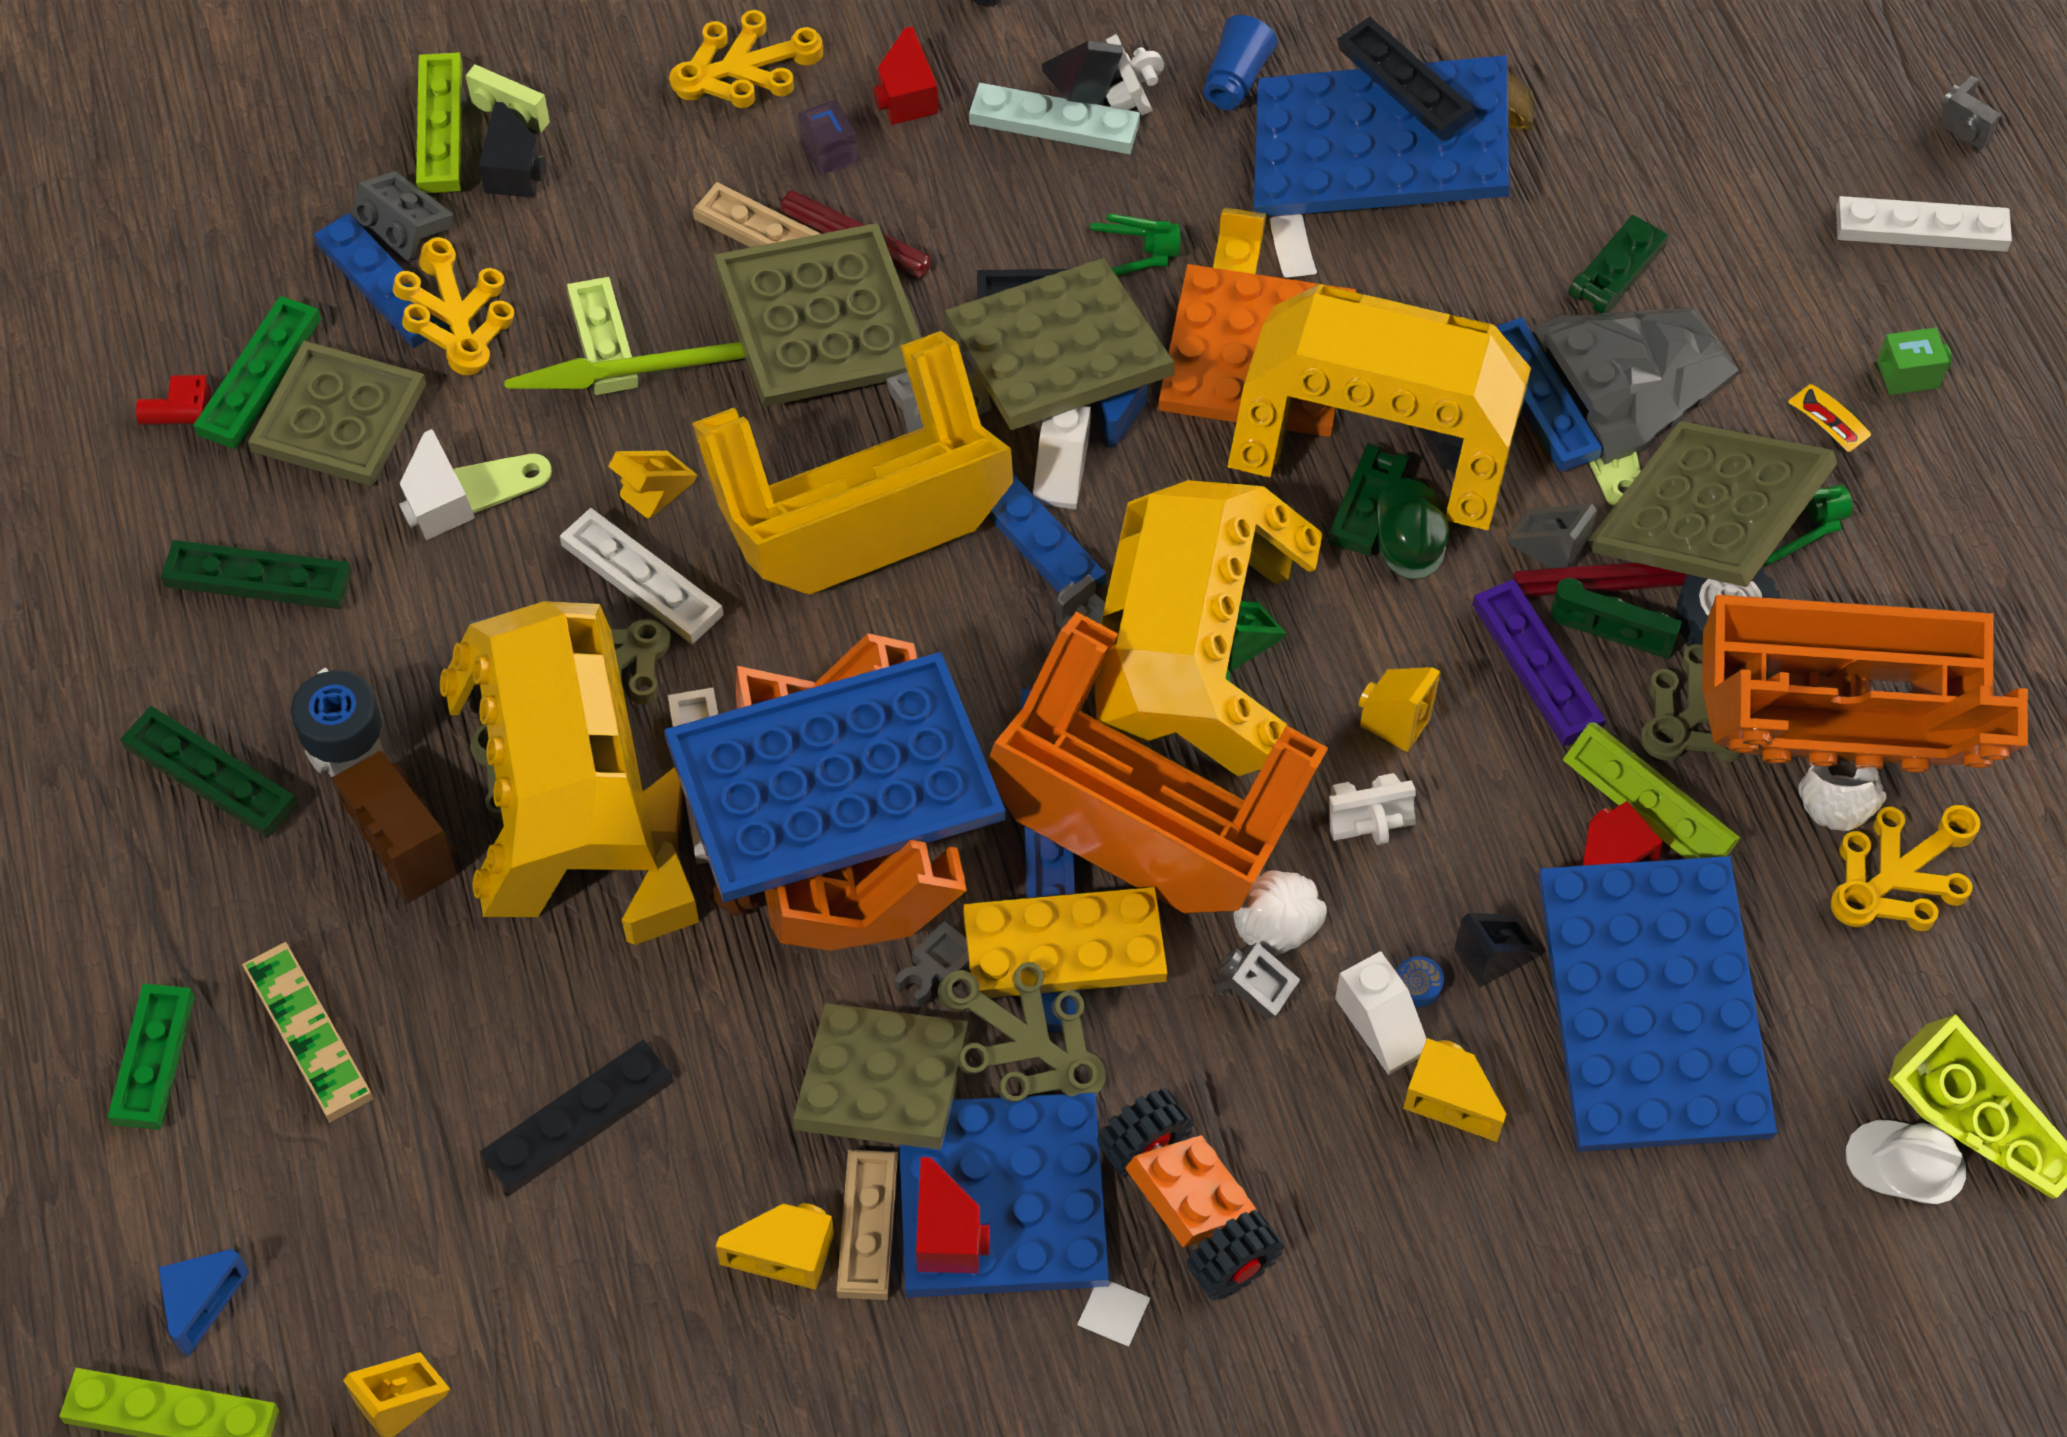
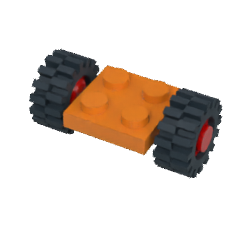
[1097,1088,1285,1301]

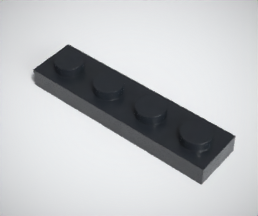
[1337,16,1475,141]
[479,1039,674,1195]

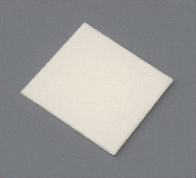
[1077,1281,1150,1347]

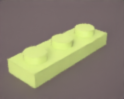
[567,277,638,395]

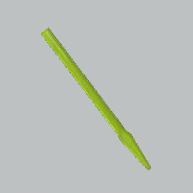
[504,342,745,389]

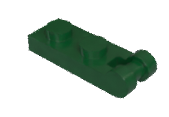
[1568,214,1669,313]
[1328,442,1411,557]
[1550,578,1682,659]

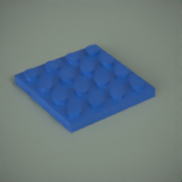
[899,1093,1109,1298]

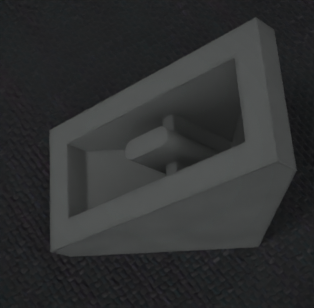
[1506,503,1597,569]

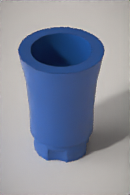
[1203,15,1278,110]

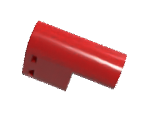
[136,375,211,425]

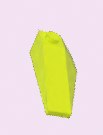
[1888,1014,2067,1199]

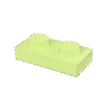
[466,64,550,133]

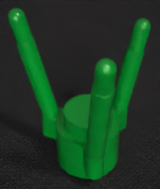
[1089,213,1180,276]
[1763,484,1853,566]

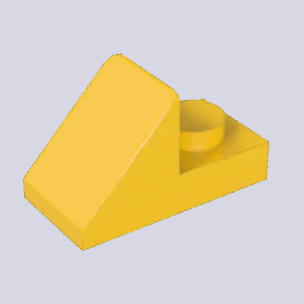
[1213,208,1266,274]
[608,450,698,518]

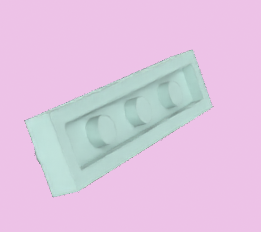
[969,83,1140,154]

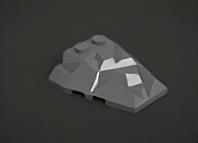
[1529,307,1739,465]

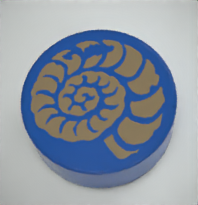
[1396,956,1444,1007]

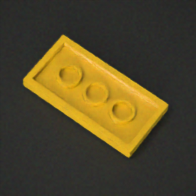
[963,887,1167,998]

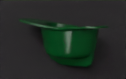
[1377,478,1449,579]

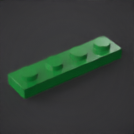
[193,296,321,450]

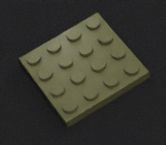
[713,223,921,407]
[945,258,1175,430]
[1588,421,1837,587]

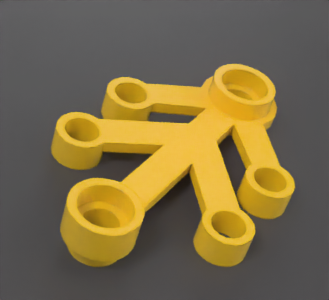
[669,10,823,108]
[392,237,515,375]
[1830,805,1980,932]

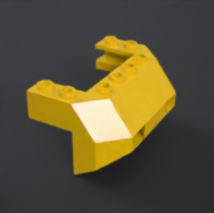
[1227,284,1531,531]
[692,331,1013,595]
[1095,480,1323,776]
[440,601,658,917]

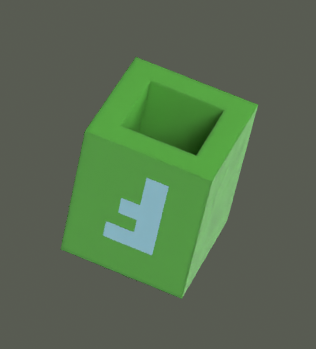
[1877,327,1951,395]

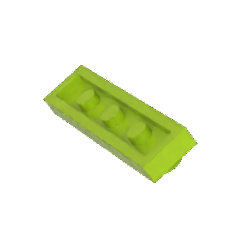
[416,52,462,193]
[1563,722,1741,859]
[59,1368,279,1437]

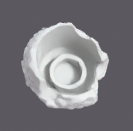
[1799,765,1886,831]
[1234,870,1327,957]

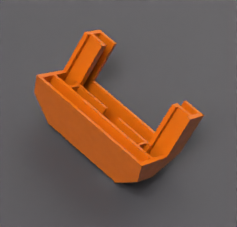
[1702,595,2028,772]
[987,611,1328,913]
[736,633,967,951]

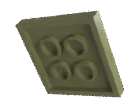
[248,341,426,487]
[793,1003,969,1150]

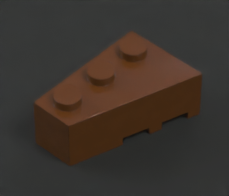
[331,750,458,904]

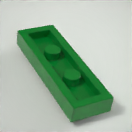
[107,983,195,1130]

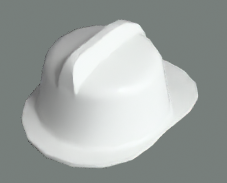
[1846,1120,1966,1205]

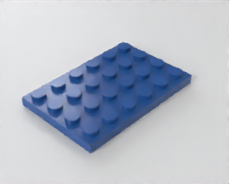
[1254,55,1510,217]
[664,652,1006,903]
[1537,856,1777,1152]

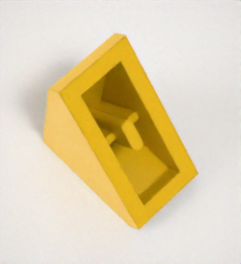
[643,767,685,854]
[622,841,699,945]
[343,1352,451,1437]

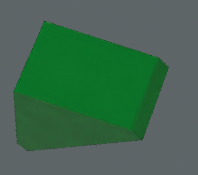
[1227,601,1287,672]

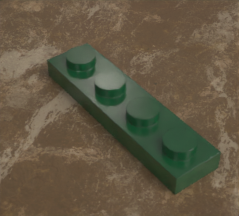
[161,540,352,610]
[120,706,298,838]

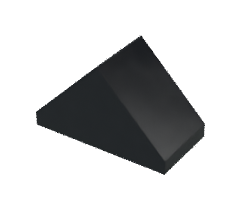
[1042,41,1123,105]
[1454,913,1543,987]

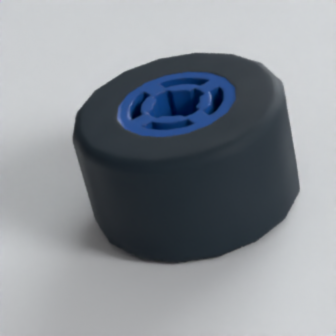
[290,670,382,763]

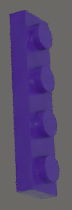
[1472,579,1606,747]

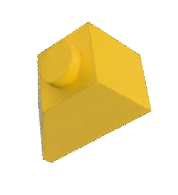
[1358,667,1441,753]
[1403,1038,1506,1142]
[716,1203,834,1290]

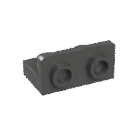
[352,171,454,260]

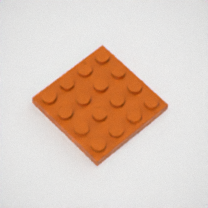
[1158,264,1357,437]

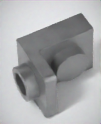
[1213,942,1300,1019]

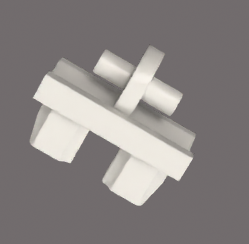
[1106,34,1164,116]
[1329,773,1416,845]

